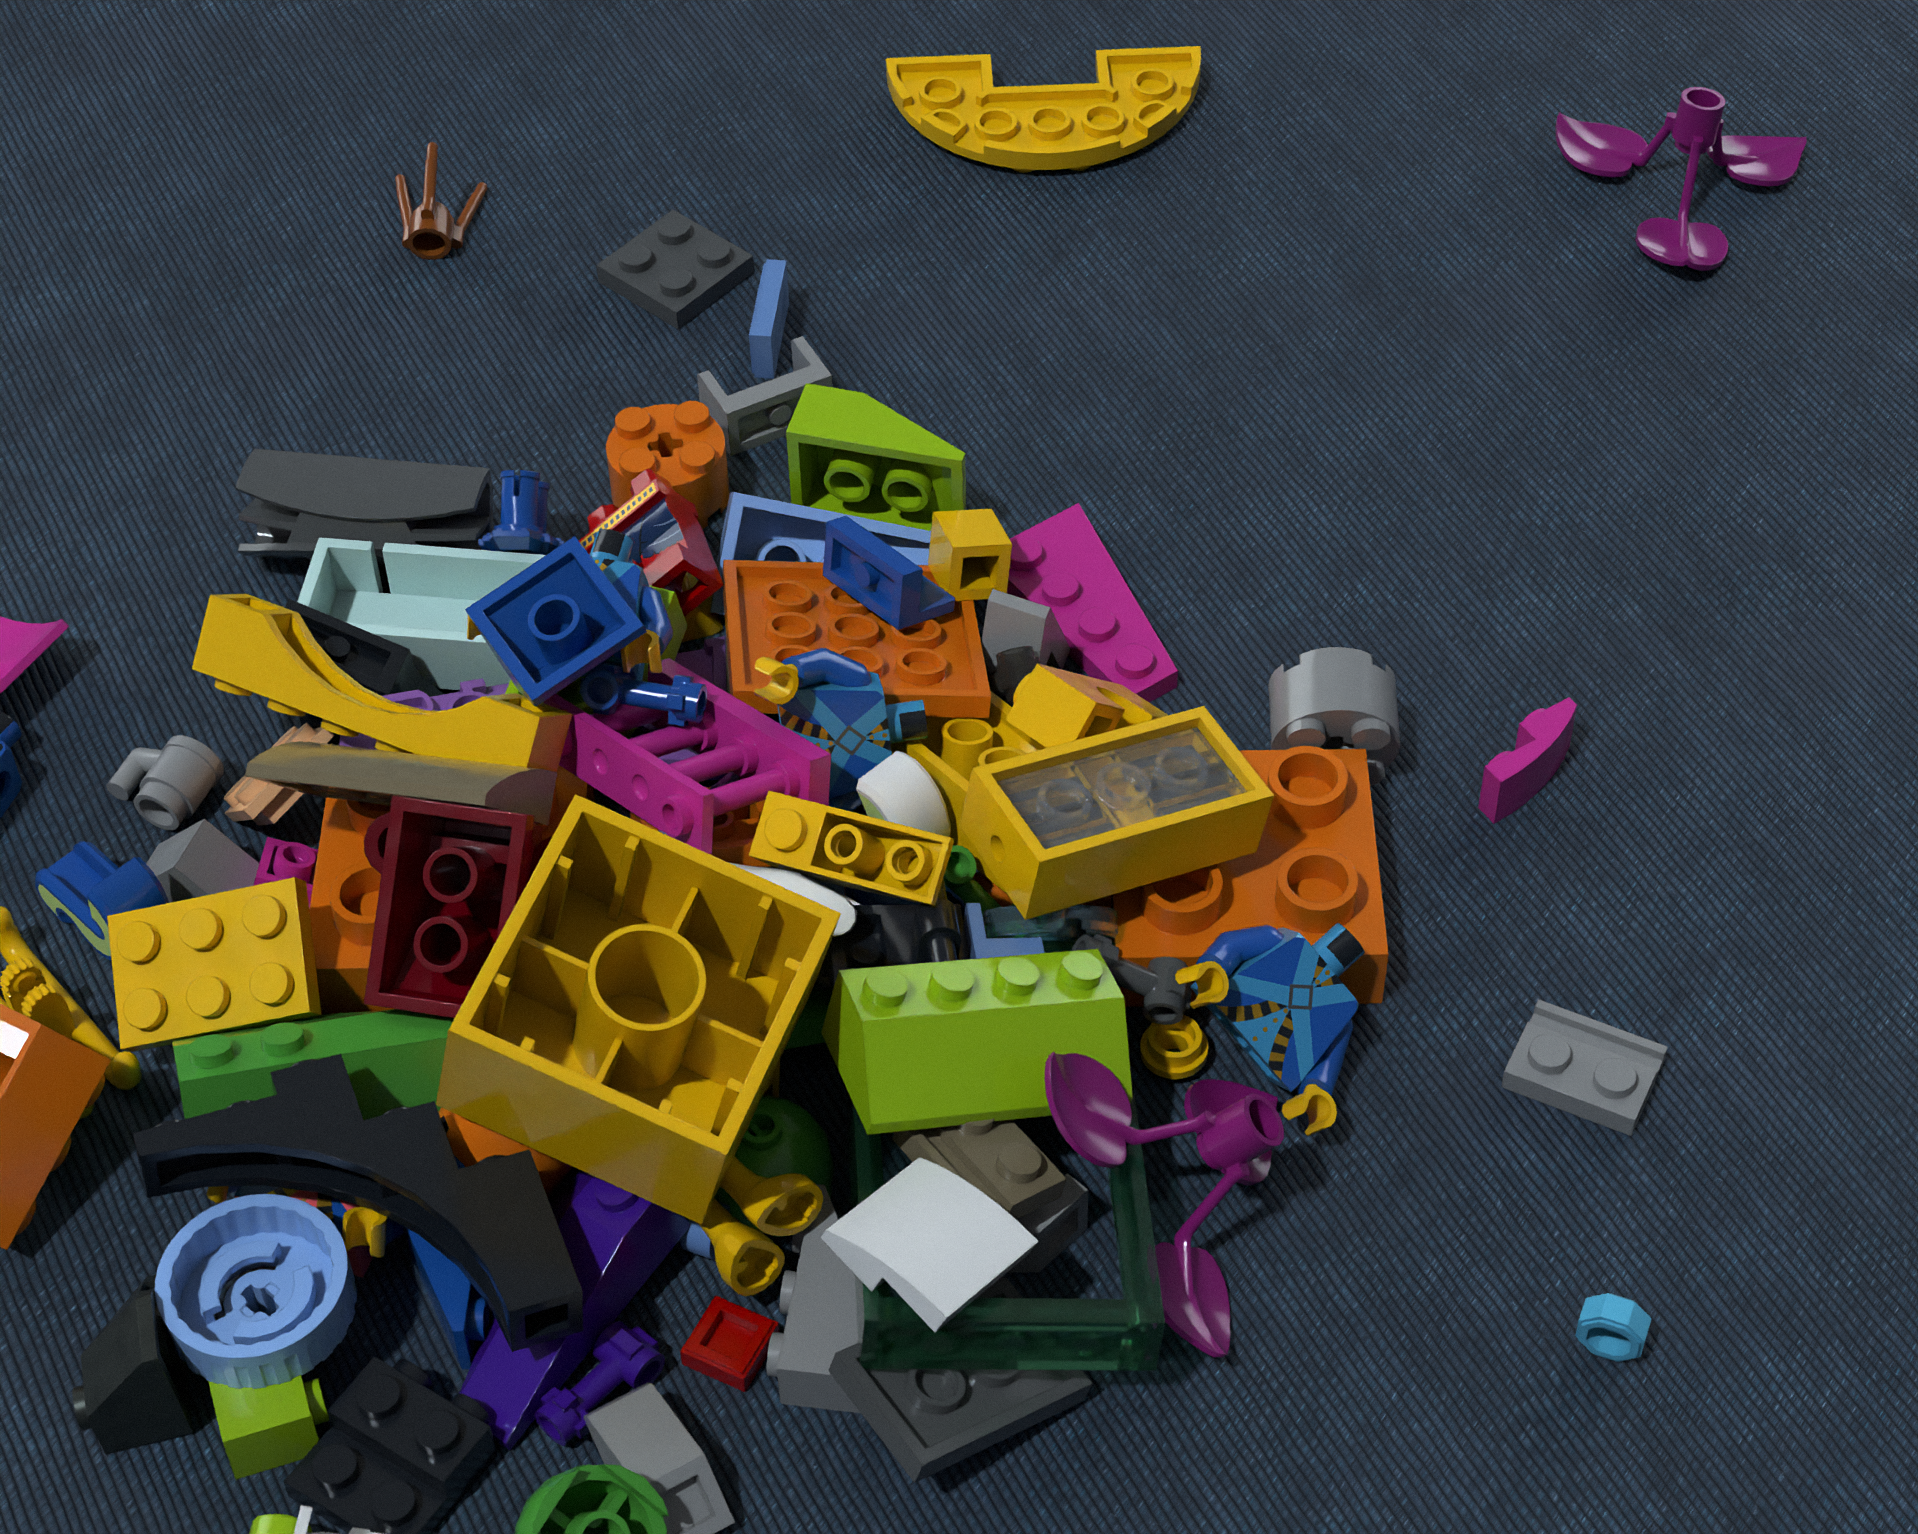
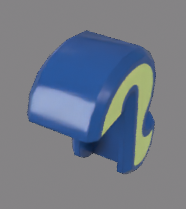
[35,841,169,961]

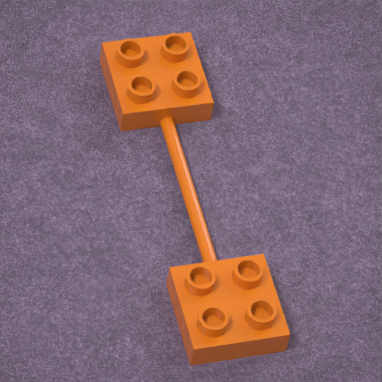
[309,746,1389,1014]

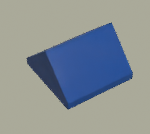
[465,536,647,707]

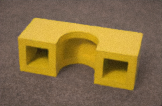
[1005,663,1168,748]

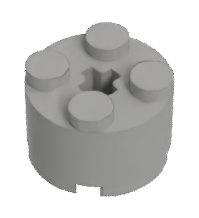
[1268,647,1400,786]

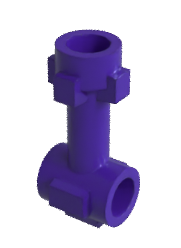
[535,1321,665,1446]

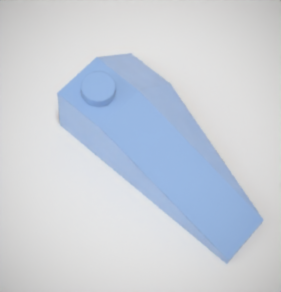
[710,492,931,615]

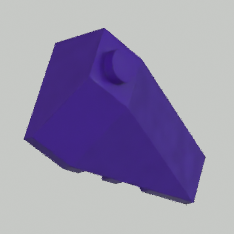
[459,1167,690,1450]

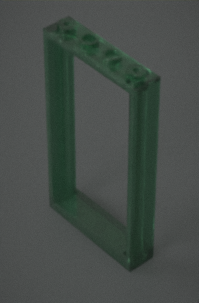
[846,941,1165,1371]

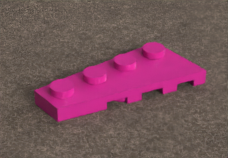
[1007,503,1178,703]

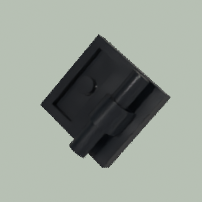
[827,877,970,992]

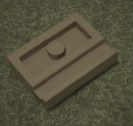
[892,1119,1067,1219]

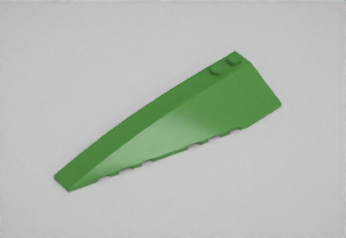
[172,987,832,1120]

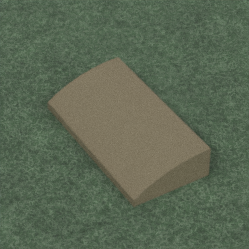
[245,741,557,826]

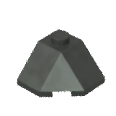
[72,1274,193,1455]

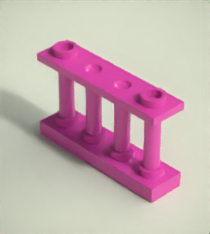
[543,658,831,854]

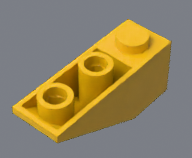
[749,790,955,906]

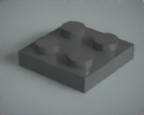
[596,210,754,330]

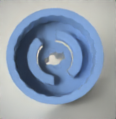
[155,1194,357,1389]

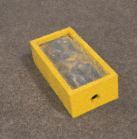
[959,706,1274,920]

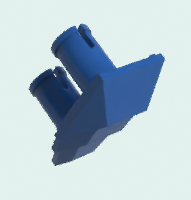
[478,470,565,555]

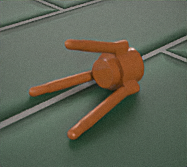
[395,142,488,260]

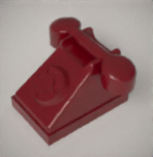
[364,796,553,1018]

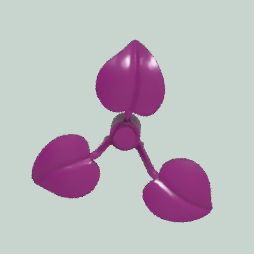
[1555,87,1807,271]
[1045,1052,1284,1359]

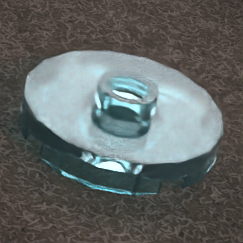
[983,905,1118,945]

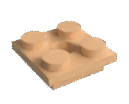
[223,723,334,826]

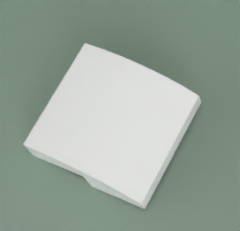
[820,1157,1039,1332]

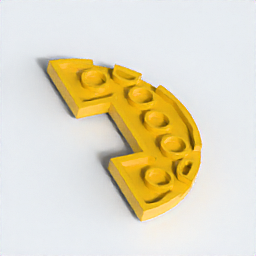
[886,46,1201,173]

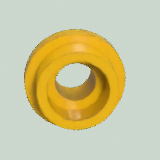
[1140,1015,1208,1079]

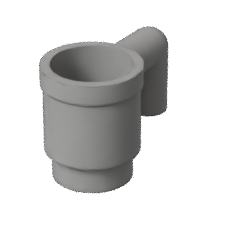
[106,735,224,830]

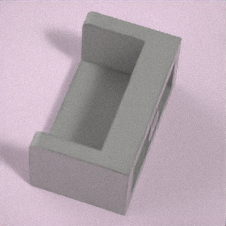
[697,336,833,456]

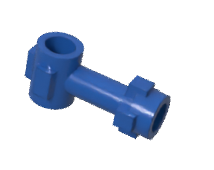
[579,663,707,726]

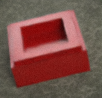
[680,1295,780,1392]

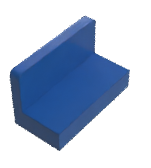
[823,516,955,630]

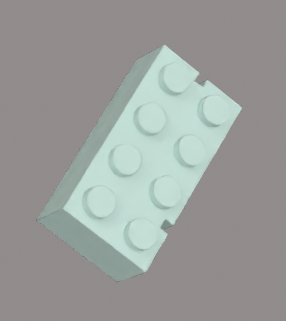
[297,537,545,690]

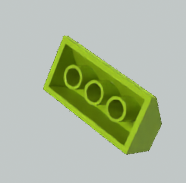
[821,949,1133,1135]

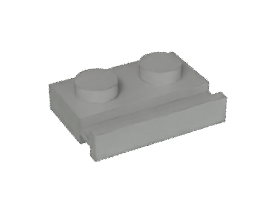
[1501,999,1668,1136]

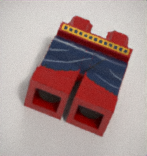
[579,469,724,616]

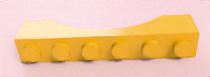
[192,594,572,772]

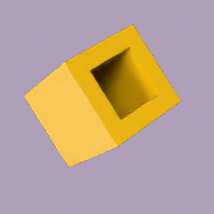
[928,509,1012,601]

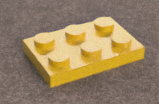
[107,877,321,1052]

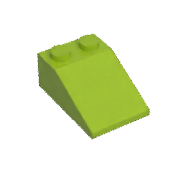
[786,383,966,531]

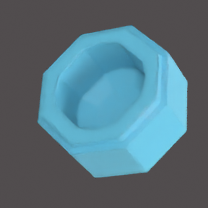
[1575,1293,1652,1362]

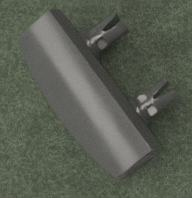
[235,449,493,567]

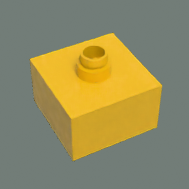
[436,794,841,1225]

